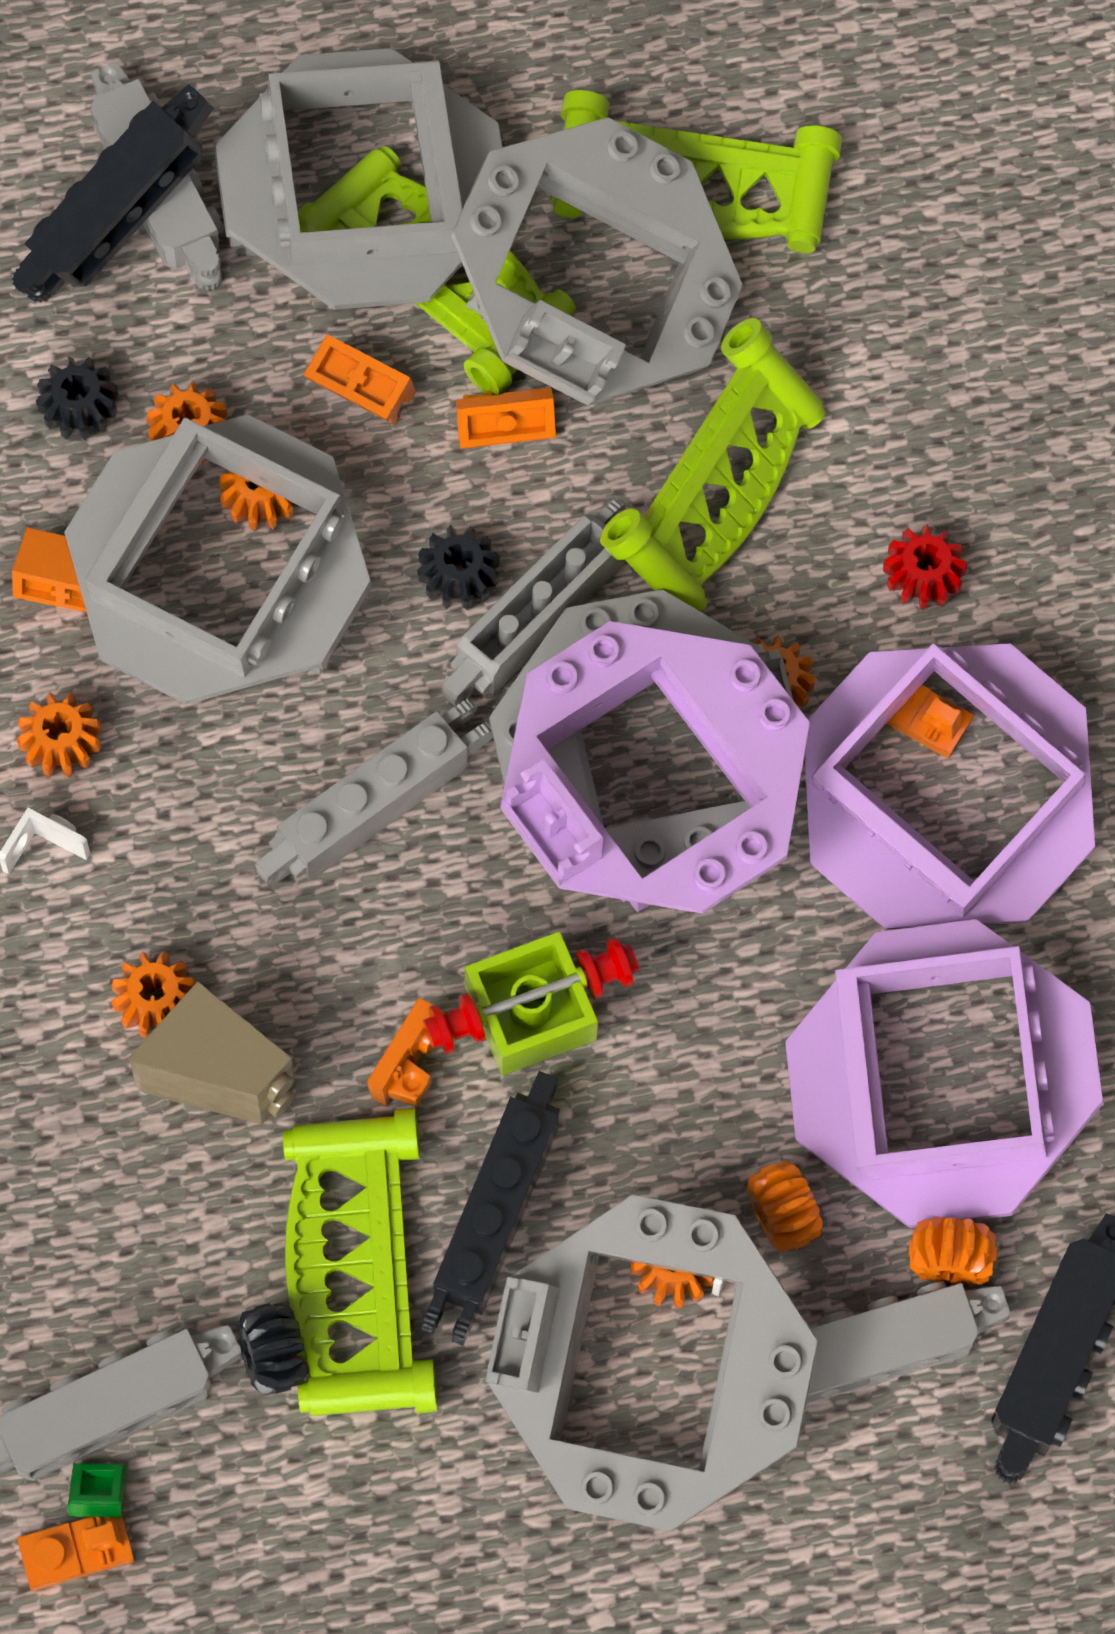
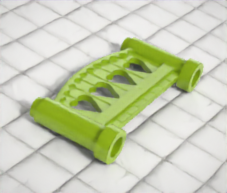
[551,90,842,254]
[297,146,576,395]
[600,318,825,612]
[283,1108,438,1416]

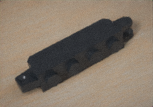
[12,85,214,303]
[421,1071,560,1346]
[991,1213,1115,1484]

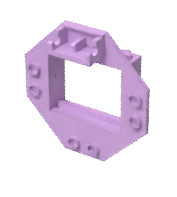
[501,621,810,914]
[805,643,1095,930]
[785,919,1104,1228]

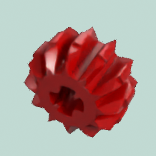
[883,524,967,611]

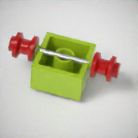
[423,931,639,1076]

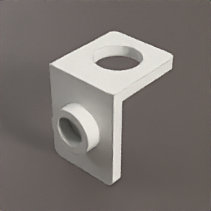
[0,808,90,874]

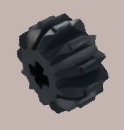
[36,356,119,441]
[417,524,500,610]
[237,1303,308,1394]

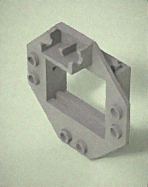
[215,48,502,310]
[451,117,742,406]
[64,414,372,705]
[489,589,793,879]
[485,1195,819,1531]

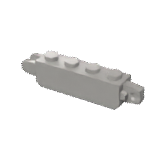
[90,62,224,292]
[442,498,627,706]
[255,699,493,888]
[806,1281,1011,1405]
[0,1325,242,1481]

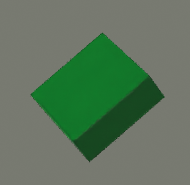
[68,1463,126,1518]

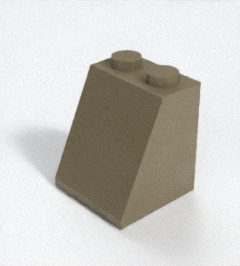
[129,982,296,1125]

